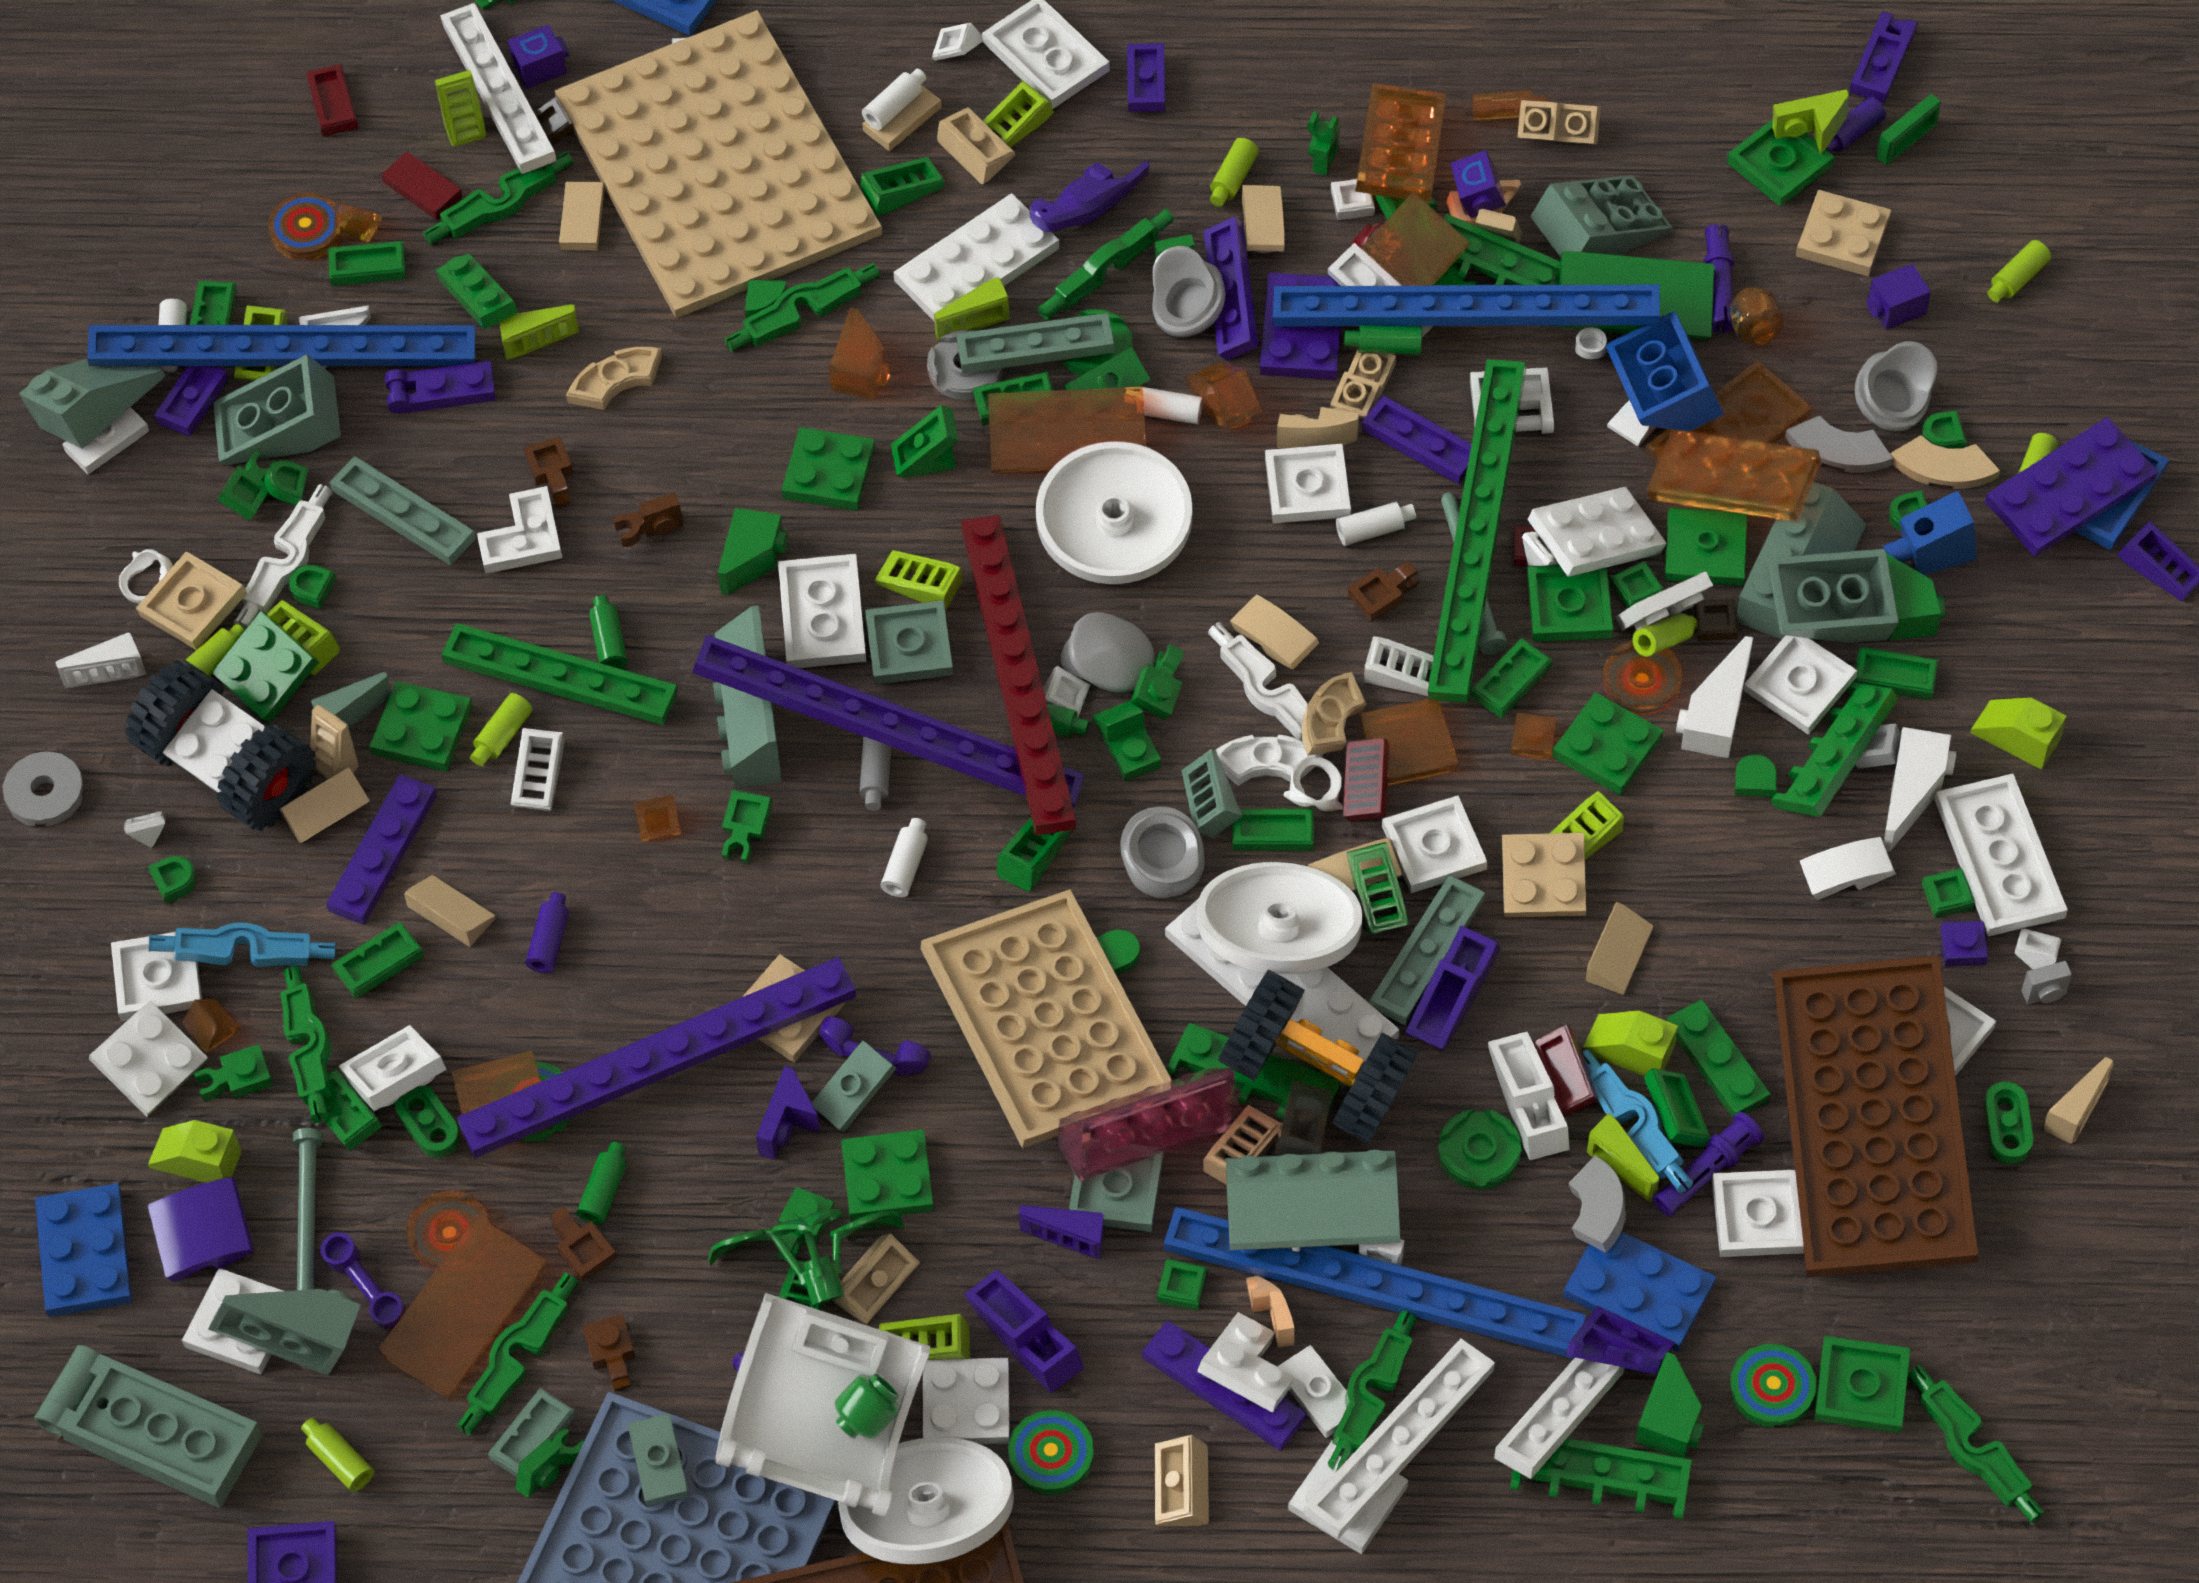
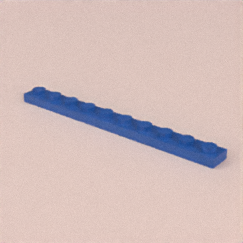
[1273,284,1660,326]
[87,325,476,366]
[1164,1207,1586,1359]

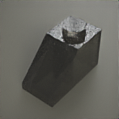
[1272,1080,1333,1156]

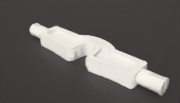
[234,484,332,630]
[1208,622,1325,754]

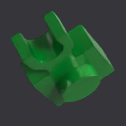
[217,450,275,521]
[721,790,773,865]
[194,1044,273,1102]

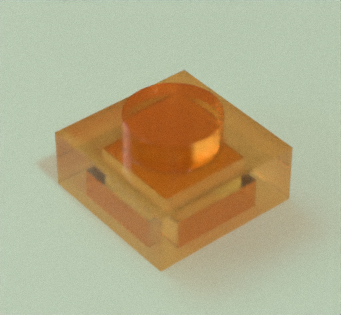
[1511,713,1556,760]

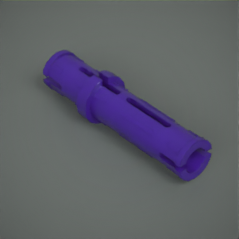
[1704,224,1736,333]

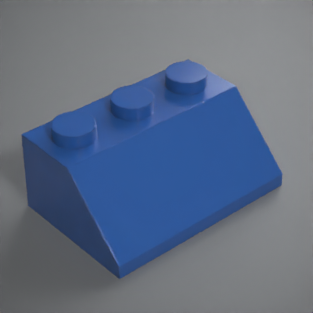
[1605,310,1724,432]

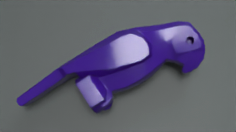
[1029,161,1150,232]

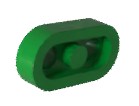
[1984,1082,2033,1164]
[394,1085,460,1158]

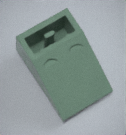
[1530,175,1673,257]

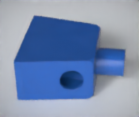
[1882,491,1977,575]

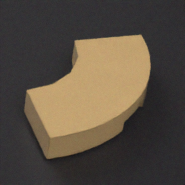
[566,347,663,410]
[1890,435,2000,489]
[1301,672,1367,756]

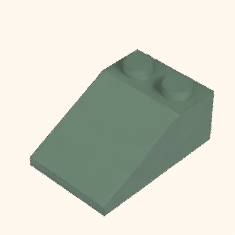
[213,354,341,465]
[19,359,166,449]
[1767,549,1899,643]
[208,1289,361,1376]

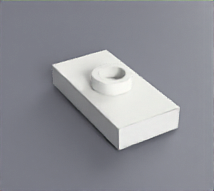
[62,407,149,475]
[1277,1345,1346,1438]

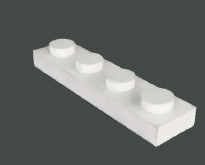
[1494,1358,1624,1479]

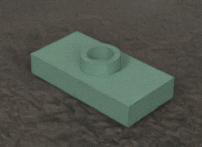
[811,1040,896,1132]
[488,1388,576,1477]
[627,1413,689,1507]

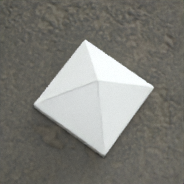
[1522,532,1559,566]
[124,811,166,848]

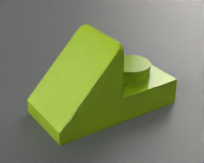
[1772,89,1849,154]

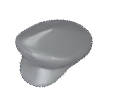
[1152,246,1225,337]
[1855,341,1937,432]
[1060,612,1155,693]
[1120,806,1205,899]

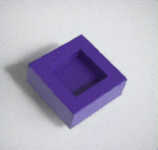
[1940,921,1988,966]

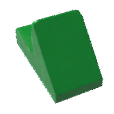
[891,405,959,478]
[1092,701,1161,782]

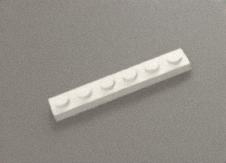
[440,3,557,174]
[1303,1339,1495,1540]

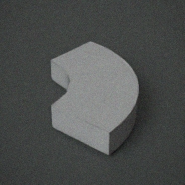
[1785,415,1893,473]
[1568,1155,1626,1253]

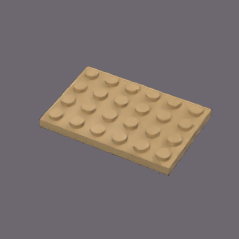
[920,889,1175,1149]

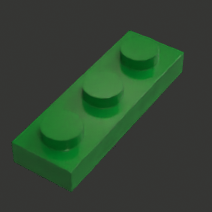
[435,253,518,330]
[1666,999,1771,1118]

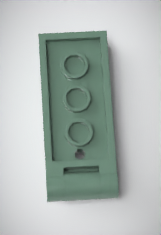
[34,1345,263,1509]

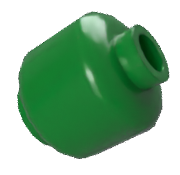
[835,1374,899,1439]

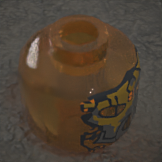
[1729,287,1784,345]

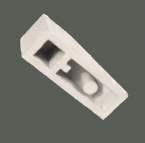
[1676,636,1753,758]
[1884,727,1956,852]

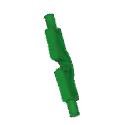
[423,150,574,245]
[1037,208,1175,320]
[724,262,880,352]
[280,966,332,1123]
[456,1273,579,1436]
[1327,1311,1417,1471]
[1908,1364,2045,1524]

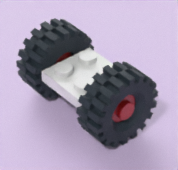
[125,660,316,831]

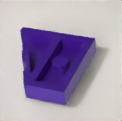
[1566,1306,1675,1374]

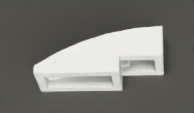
[1488,1032,1570,1160]

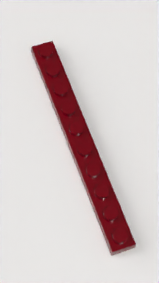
[961,515,1076,836]

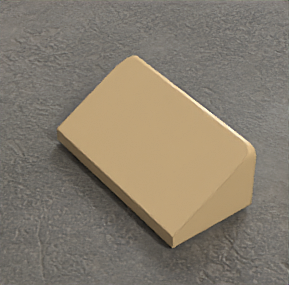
[937,107,1015,185]
[404,875,496,947]
[1585,902,1653,995]
[833,1233,920,1324]
[1155,1435,1209,1526]

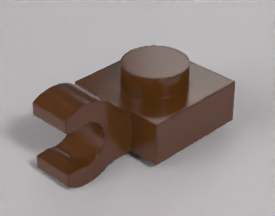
[523,436,573,507]
[613,492,684,547]
[1348,560,1419,622]
[550,1206,617,1282]
[582,1314,636,1392]

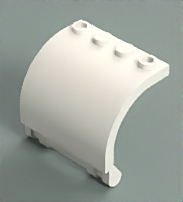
[715,1293,930,1517]

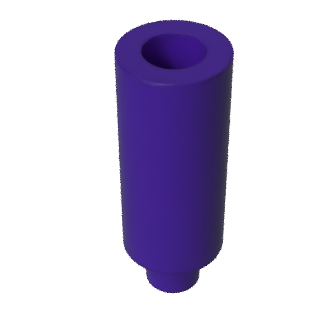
[1826,97,1886,153]
[525,892,569,973]

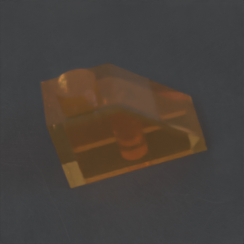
[829,307,890,400]
[1185,362,1261,429]

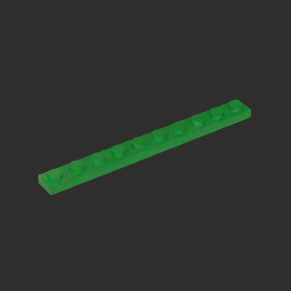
[1427,359,1526,703]

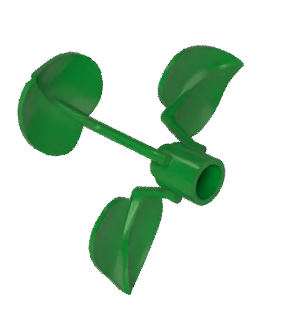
[708,1209,904,1306]

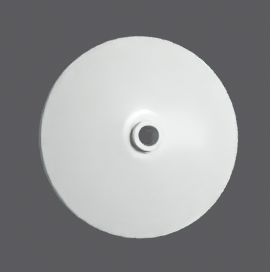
[1036,442,1192,584]
[1197,862,1362,974]
[838,1437,1014,1564]

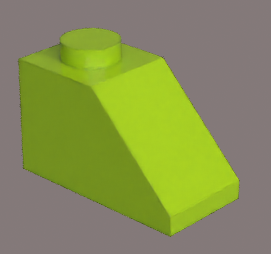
[1970,697,2067,770]
[1582,1010,1678,1076]
[148,1120,242,1183]

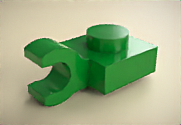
[1307,111,1340,176]
[1130,644,1184,720]
[776,1187,835,1261]
[515,1428,584,1499]

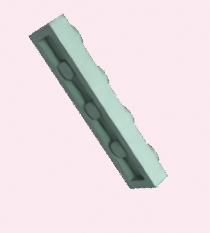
[956,313,1114,374]
[329,456,475,566]
[1370,875,1485,1026]

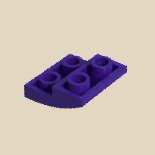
[148,1177,254,1283]

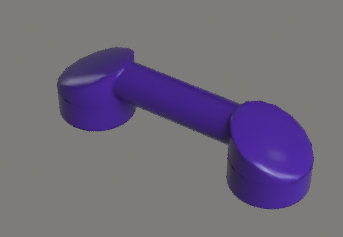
[819,1016,931,1075]
[321,1232,406,1329]

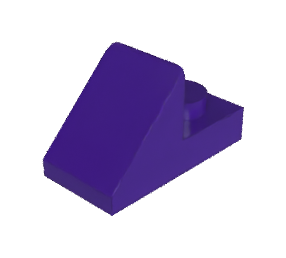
[756,1066,820,1160]

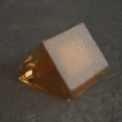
[334,202,382,242]
[634,795,681,842]
[182,999,240,1053]

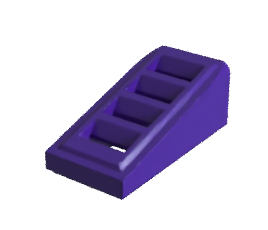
[2117,521,2199,601]
[1019,1205,1105,1259]

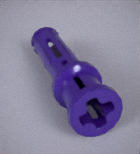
[1652,1112,1764,1216]

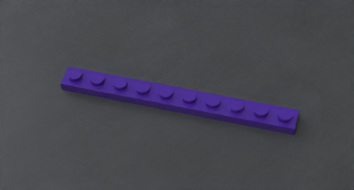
[692,634,1084,808]
[457,957,856,1158]

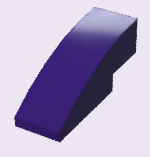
[1405,925,1501,1051]
[964,1269,1084,1393]

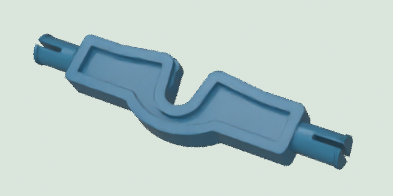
[148,923,335,967]
[1582,1050,1693,1193]

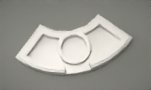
[1216,734,1323,786]

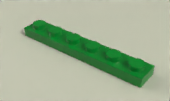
[441,623,678,725]

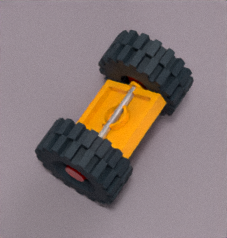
[1218,969,1419,1144]

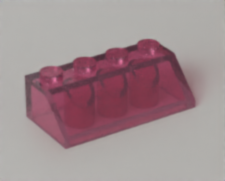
[1058,1068,1235,1181]

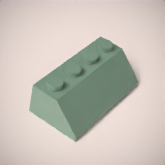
[1736,476,1866,641]
[713,606,782,788]
[1226,1150,1400,1250]

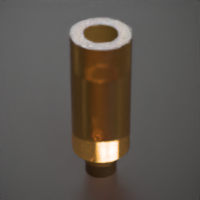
[1471,89,1547,121]

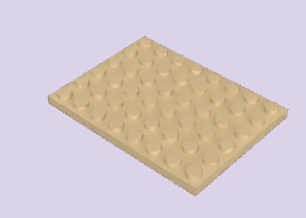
[555,10,882,319]

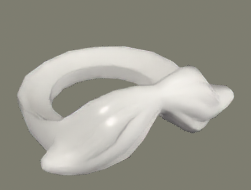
[119,549,173,604]
[1283,757,1343,812]

